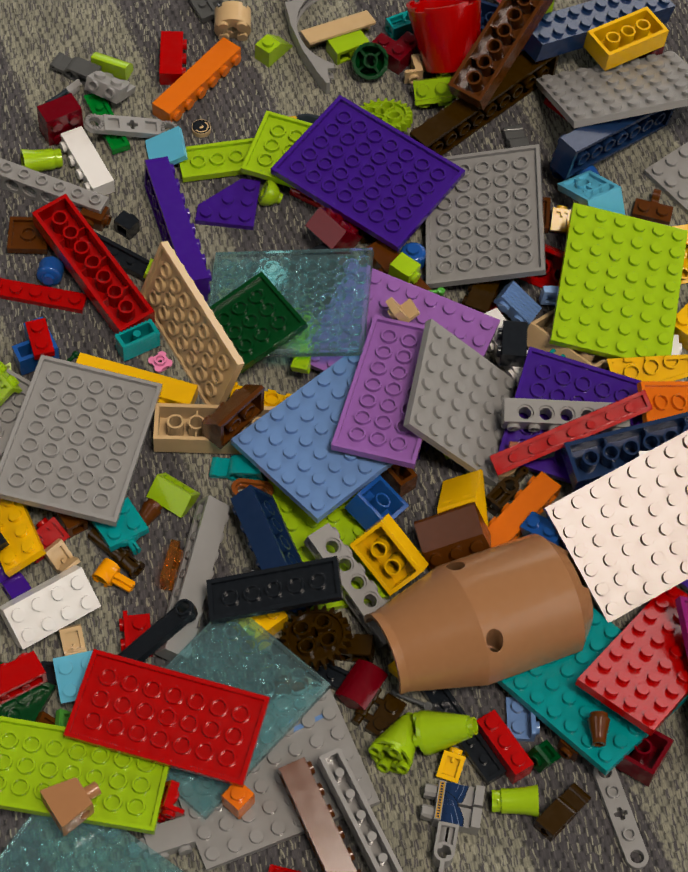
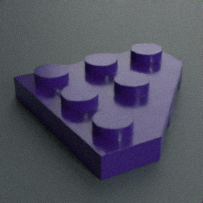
[195,179,261,230]

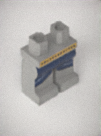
[420,780,485,835]

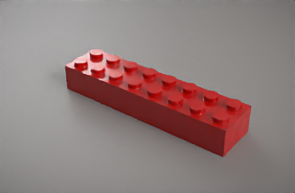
[32,194,155,334]

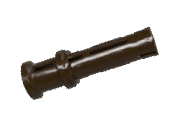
[87,528,145,579]

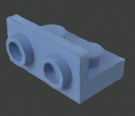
[505,697,540,742]

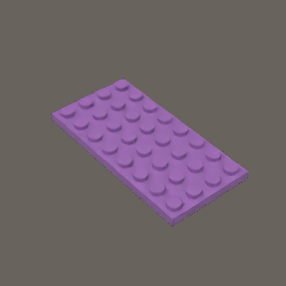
[331,315,454,469]

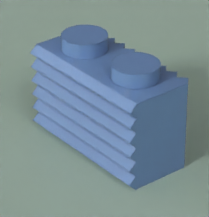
[494,280,542,325]

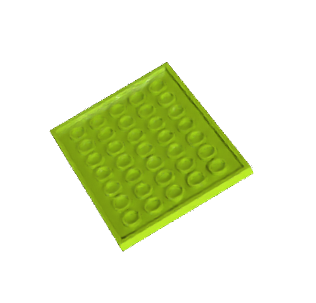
[549,203,688,358]

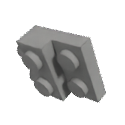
[84,71,136,104]

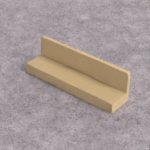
[300,10,376,48]

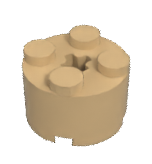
[214,1,251,41]

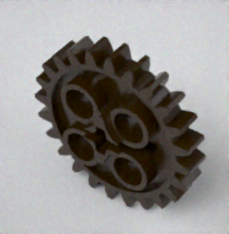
[280,605,353,672]

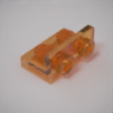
[160,539,183,591]

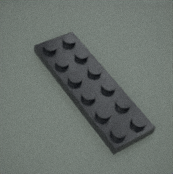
[206,556,343,624]

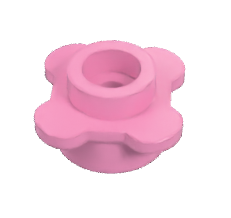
[148,351,172,373]

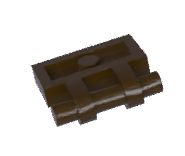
[351,688,407,738]

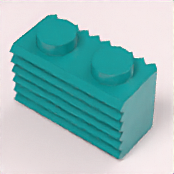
[115,319,160,362]

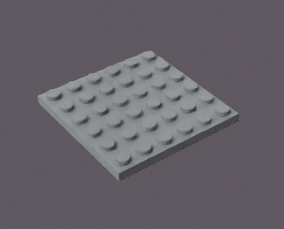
[403,319,516,486]

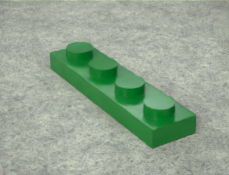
[83,93,130,155]

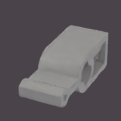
[432,821,459,872]

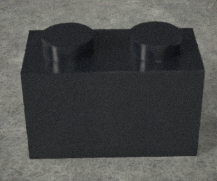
[496,320,528,367]

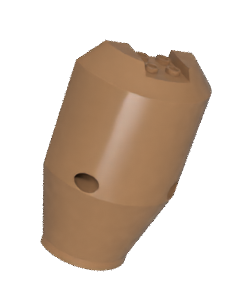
[364,533,593,695]

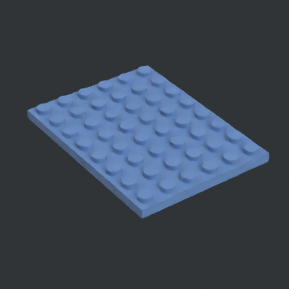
[231,348,424,523]

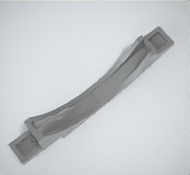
[284,0,335,94]

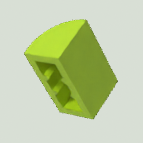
[91,52,134,80]
[146,472,200,518]

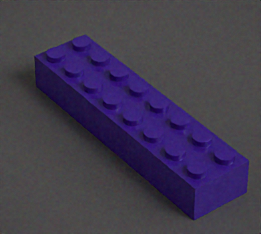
[144,156,212,302]

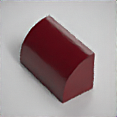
[335,659,388,710]

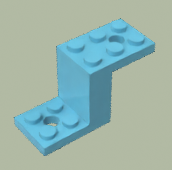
[557,170,625,215]

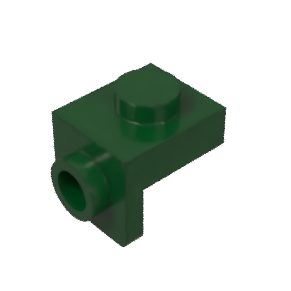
[527,739,561,774]

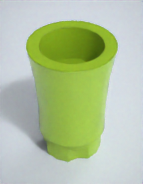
[20,148,63,172]
[491,784,539,817]

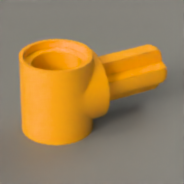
[92,558,136,593]

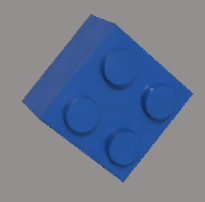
[344,475,409,530]

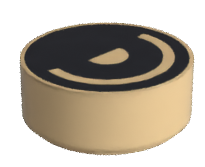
[192,119,211,138]

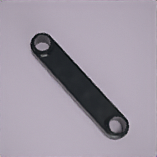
[118,599,198,662]

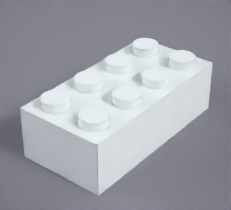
[0,565,101,650]

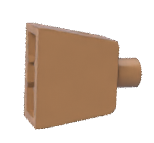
[40,778,102,836]

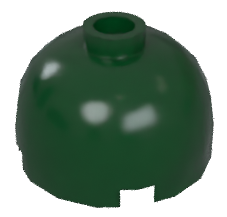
[351,42,389,80]

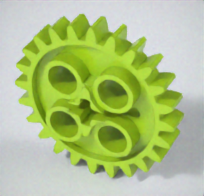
[360,98,413,132]

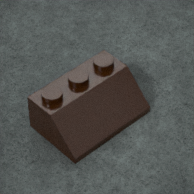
[202,384,265,449]
[414,502,491,569]

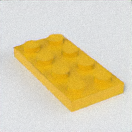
[0,499,46,577]

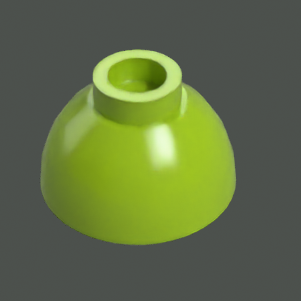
[258,180,283,206]

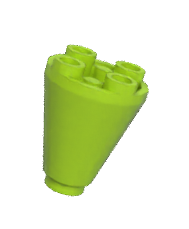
[413,710,478,756]
[368,712,416,775]

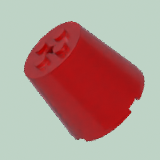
[406,0,481,74]

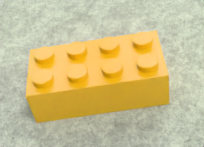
[584,7,669,71]

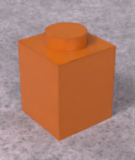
[221,785,255,819]

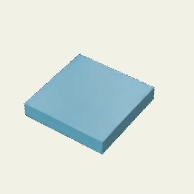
[145,126,188,165]

